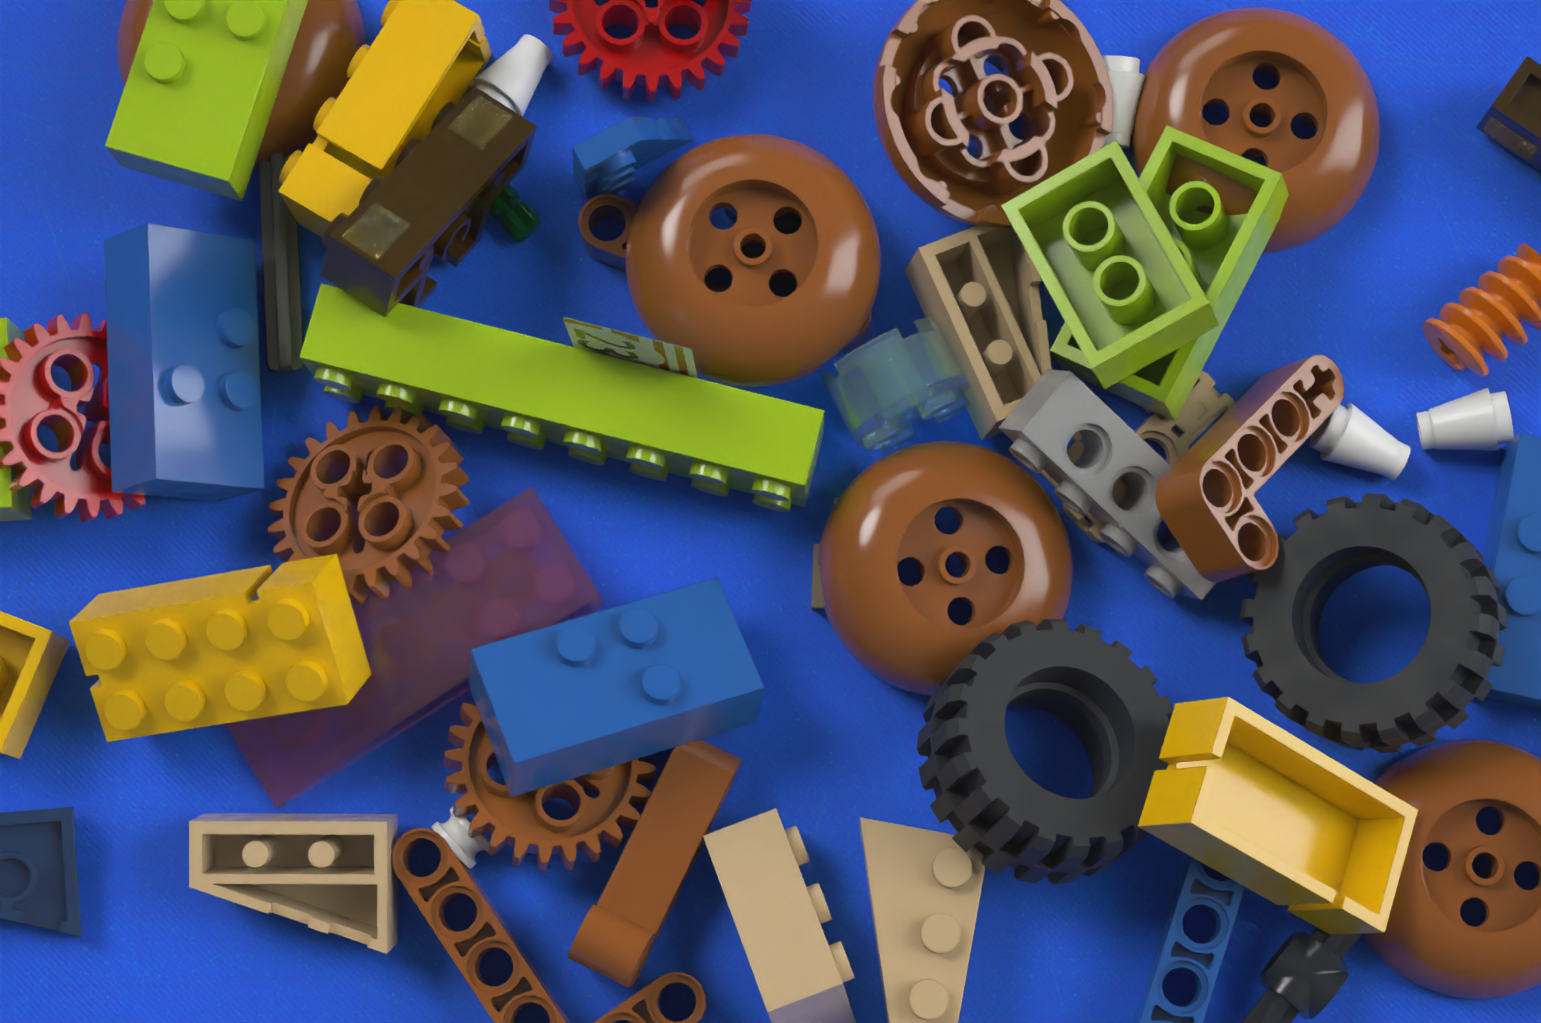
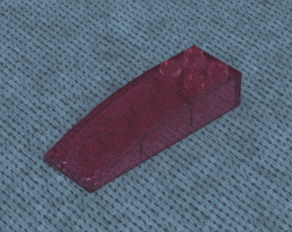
[225,487,605,809]

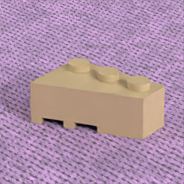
[905,226,1052,441]
[703,808,856,1023]
[189,813,398,954]
[859,817,985,1023]

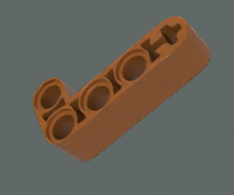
[1155,355,1344,582]
[567,739,743,988]

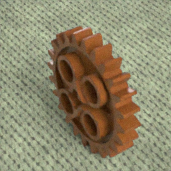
[268,406,469,605]
[443,703,655,872]

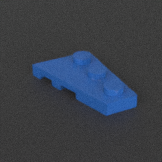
[572,116,694,197]

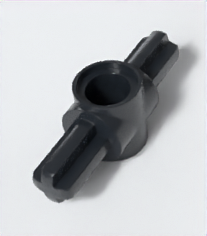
[1240,927,1363,1023]

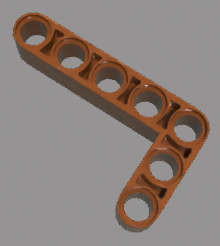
[392,828,708,1023]

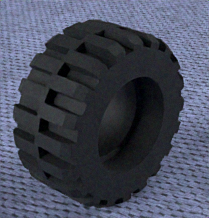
[1240,493,1507,753]
[917,619,1173,884]

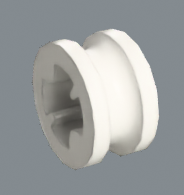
[431,806,490,869]

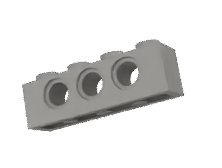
[998,369,1216,600]

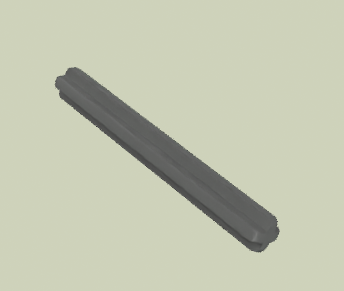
[258,152,304,373]

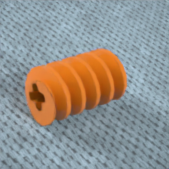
[1422,243,1541,377]

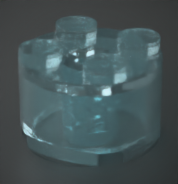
[821,317,970,453]

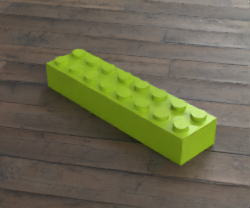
[300,283,825,512]

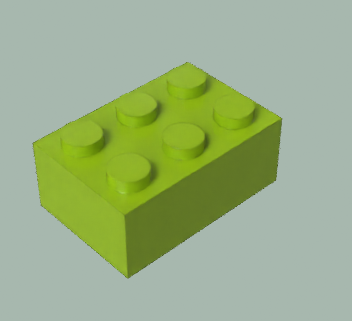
[1001,140,1220,389]

